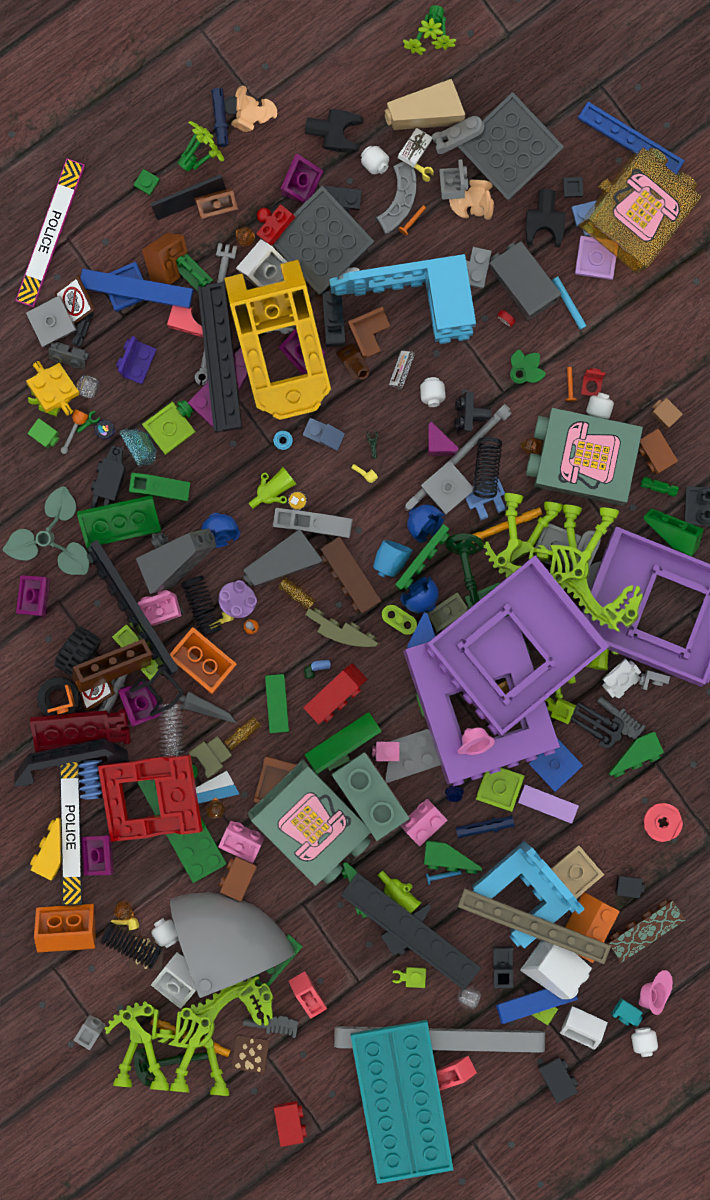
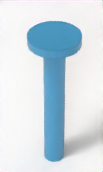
[426,870,461,885]

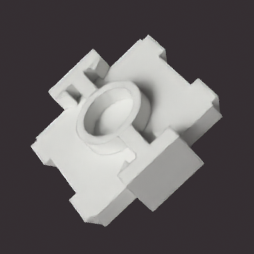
[602,659,641,698]

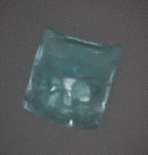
[119,429,157,467]

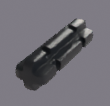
[72,312,94,347]

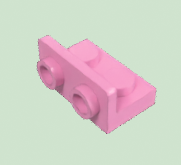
[218,821,265,863]

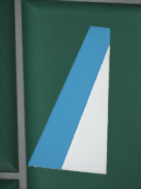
[196,771,239,803]

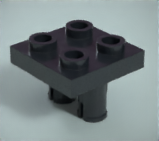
[454,392,491,435]
[684,486,710,526]

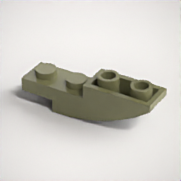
[305,608,378,647]

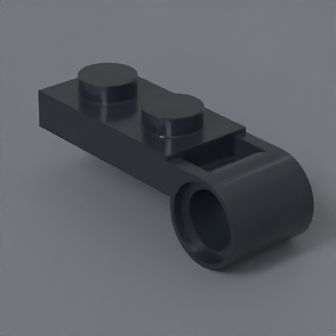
[322,291,345,348]

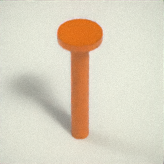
[398,205,426,236]
[565,367,577,402]

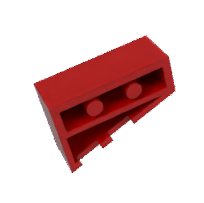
[303,663,368,724]

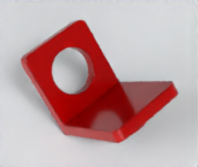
[581,368,605,396]

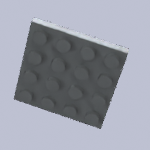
[457,92,565,201]
[273,186,375,295]

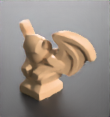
[231,86,277,132]
[449,180,494,220]

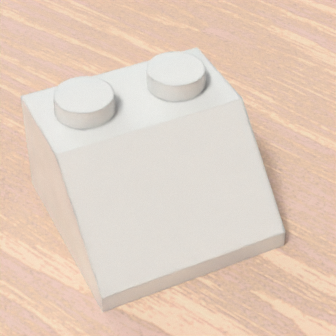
[236,239,287,288]
[151,952,196,1009]

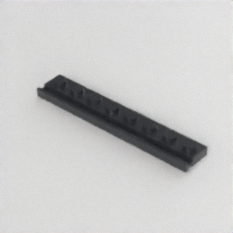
[198,282,243,433]
[87,540,179,680]
[341,873,481,990]

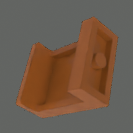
[253,756,296,803]

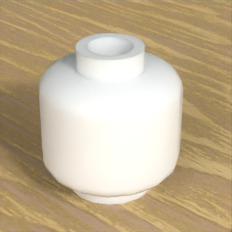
[361,146,389,174]
[420,377,446,407]
[586,392,614,419]
[151,918,179,948]
[631,1027,658,1057]

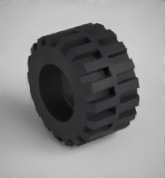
[54,626,101,677]

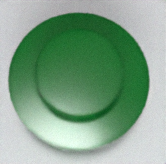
[176,400,193,418]

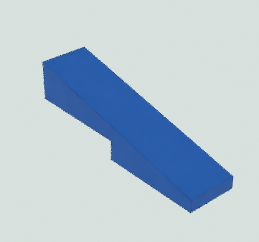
[496,988,578,1024]

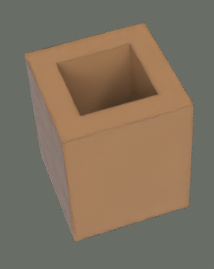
[651,398,683,430]

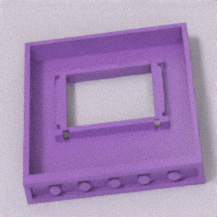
[581,526,710,687]
[425,556,609,736]
[403,616,560,787]

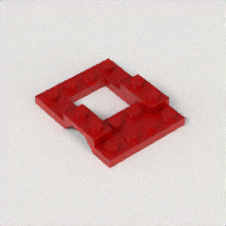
[98,755,203,842]

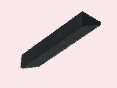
[151,174,226,220]

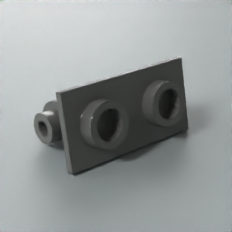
[49,342,89,370]

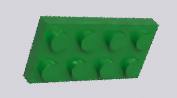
[77,495,161,548]
[395,524,449,591]

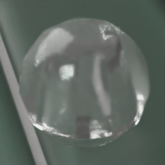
[76,375,101,398]
[457,985,481,1010]

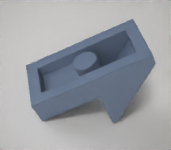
[302,418,345,451]

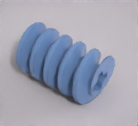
[78,759,103,799]

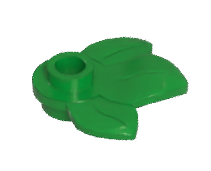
[510,350,546,384]

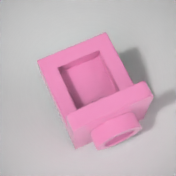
[372,742,399,761]

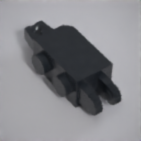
[90,446,126,509]

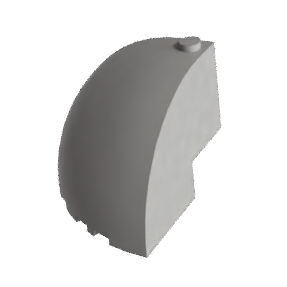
[170,892,295,998]

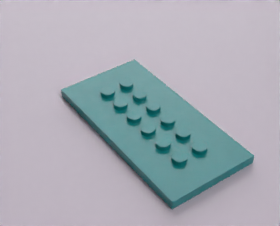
[350,1020,453,1184]

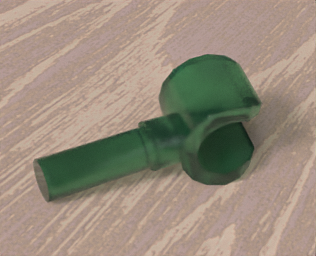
[367,431,378,459]

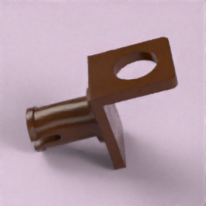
[336,343,369,380]

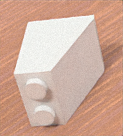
[520,940,592,999]

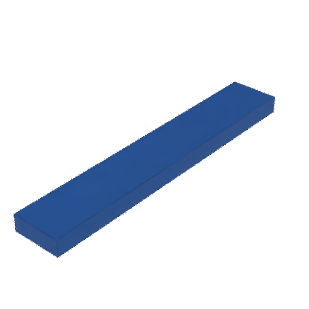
[577,102,685,178]
[80,269,194,309]

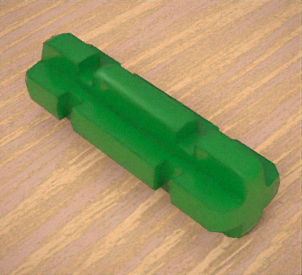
[641,477,678,497]

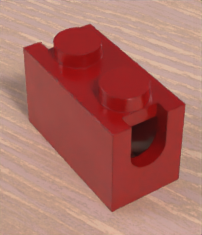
[274,1101,307,1147]

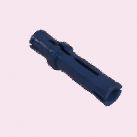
[211,88,229,147]
[456,815,515,839]

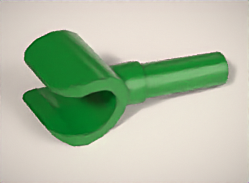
[76,411,100,433]

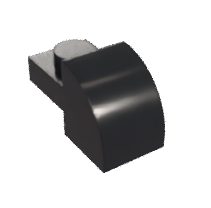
[493,946,513,988]

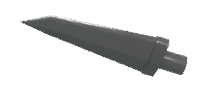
[176,691,237,724]

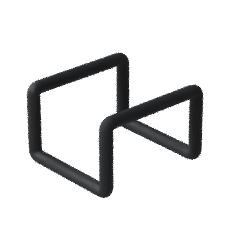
[129,668,183,716]

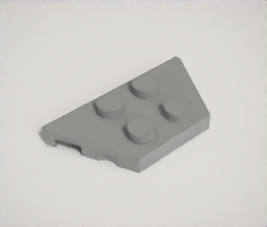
[385,729,441,783]

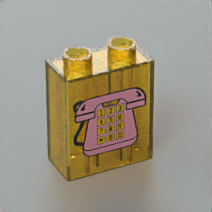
[578,147,702,273]

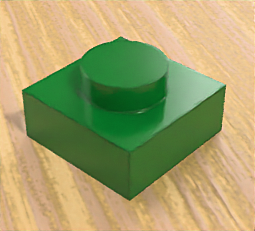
[134,169,160,196]

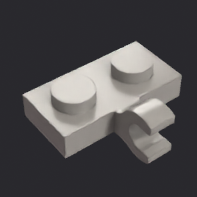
[466,247,491,289]

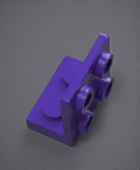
[116,336,157,385]

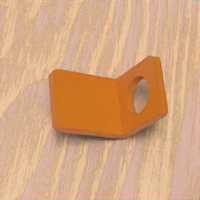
[47,684,75,714]

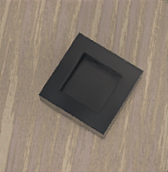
[563,177,583,198]

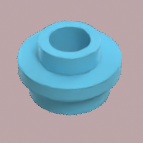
[273,431,293,450]

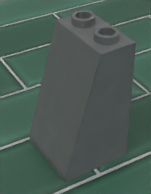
[489,241,561,322]
[136,528,217,594]
[243,529,323,588]

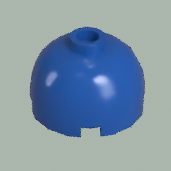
[407,504,445,543]
[201,513,240,548]
[400,576,439,613]

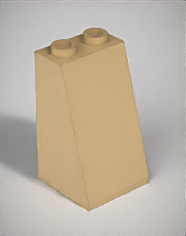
[384,79,465,130]

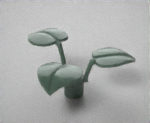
[2,487,89,575]

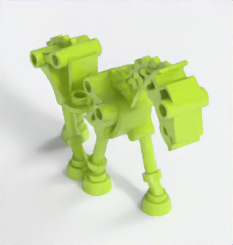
[484,493,643,633]
[104,976,274,1096]

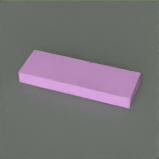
[518,785,579,824]

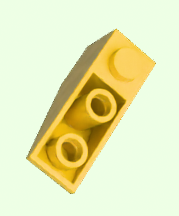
[30,817,62,880]

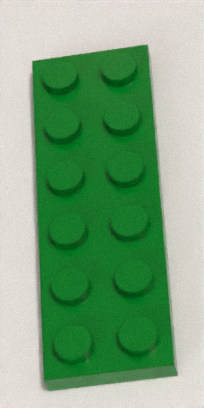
[137,779,227,883]

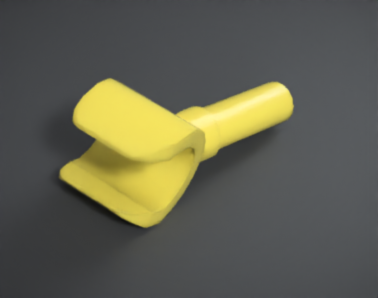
[414,164,433,182]
[351,464,378,483]
[209,612,234,629]
[111,918,139,930]

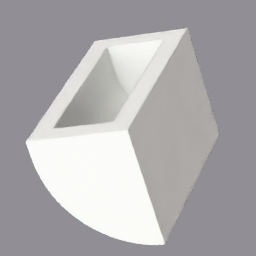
[560,1006,608,1050]

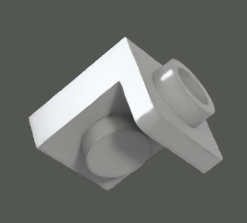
[639,670,670,690]
[74,1015,105,1050]

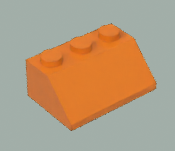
[170,627,237,695]
[565,892,620,963]
[34,904,96,952]

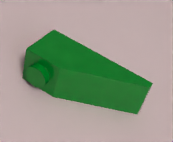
[644,508,704,556]

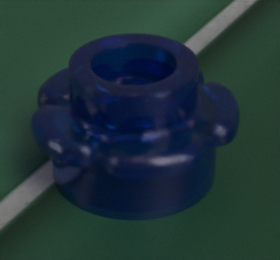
[445,785,464,802]

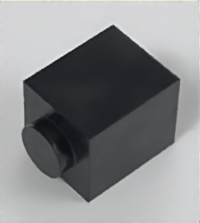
[615,875,645,898]

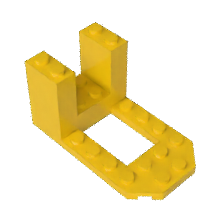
[224,260,331,420]

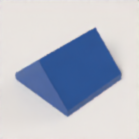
[407,612,435,649]

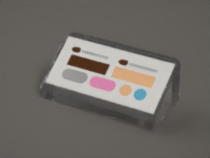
[389,350,415,390]

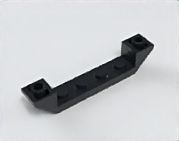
[14,738,129,787]

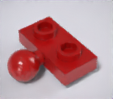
[256,204,295,246]

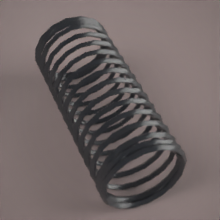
[472,436,502,499]
[181,575,223,636]
[100,922,162,970]

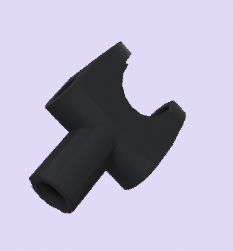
[305,109,364,153]
[525,189,565,248]

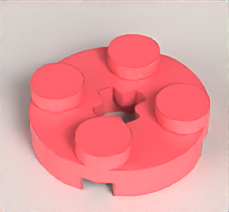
[643,803,683,842]

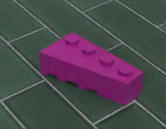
[188,348,249,428]

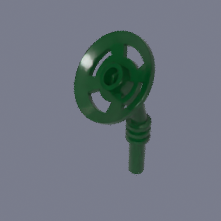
[445,533,484,605]
[134,1048,209,1086]

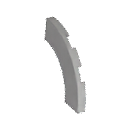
[377,161,416,235]

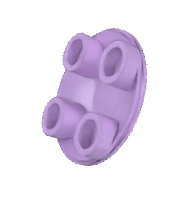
[218,580,257,618]

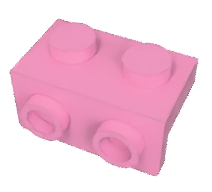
[137,590,182,626]
[400,799,448,847]

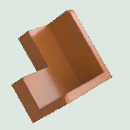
[142,233,188,285]
[348,307,390,359]

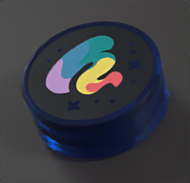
[95,420,115,440]

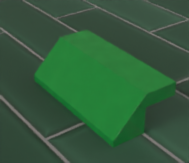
[305,712,382,774]

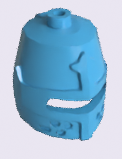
[373,540,413,577]

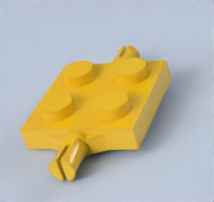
[26,361,79,416]

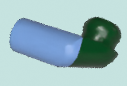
[303,660,331,679]

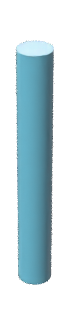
[552,277,586,330]

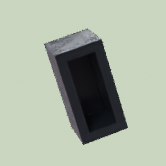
[538,1055,579,1104]

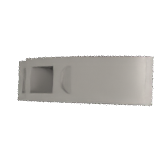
[273,508,353,538]

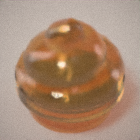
[236,227,255,246]
[520,437,541,456]
[206,798,225,818]
[114,901,134,921]

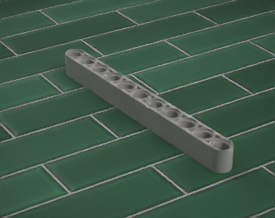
[334,1026,545,1052]

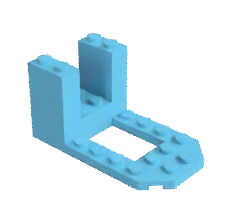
[330,254,476,344]
[472,841,584,948]

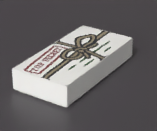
[398,128,432,167]

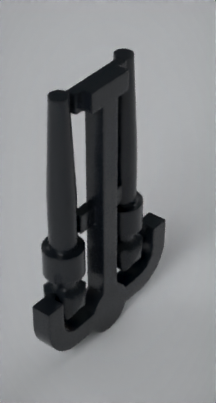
[571,702,624,748]

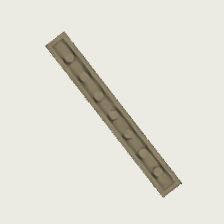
[457,888,611,964]

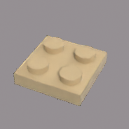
[551,845,604,899]

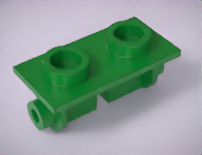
[176,253,213,291]

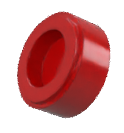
[496,310,516,327]

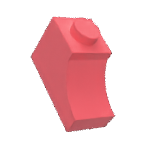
[167,306,203,337]
[289,971,327,1019]
[436,1056,477,1091]

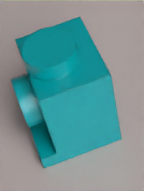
[611,998,643,1027]

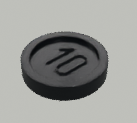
[224,96,238,115]

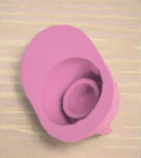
[458,728,495,755]
[639,970,673,1015]

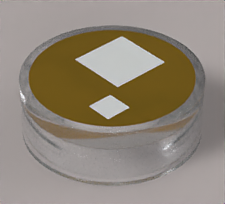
[288,491,307,511]

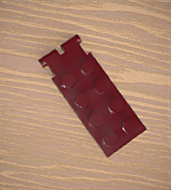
[30,709,131,752]

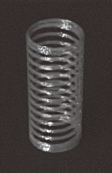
[158,704,184,756]

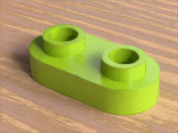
[382,605,417,635]

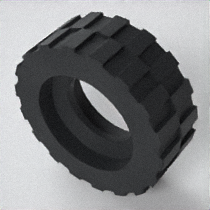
[37,677,81,716]

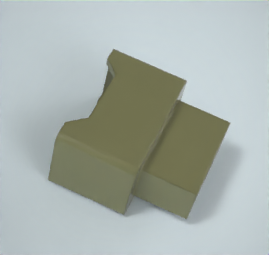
[188,736,232,778]

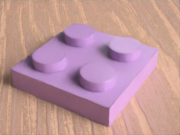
[575,236,619,280]

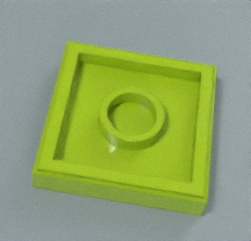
[142,401,196,455]
[476,767,524,812]

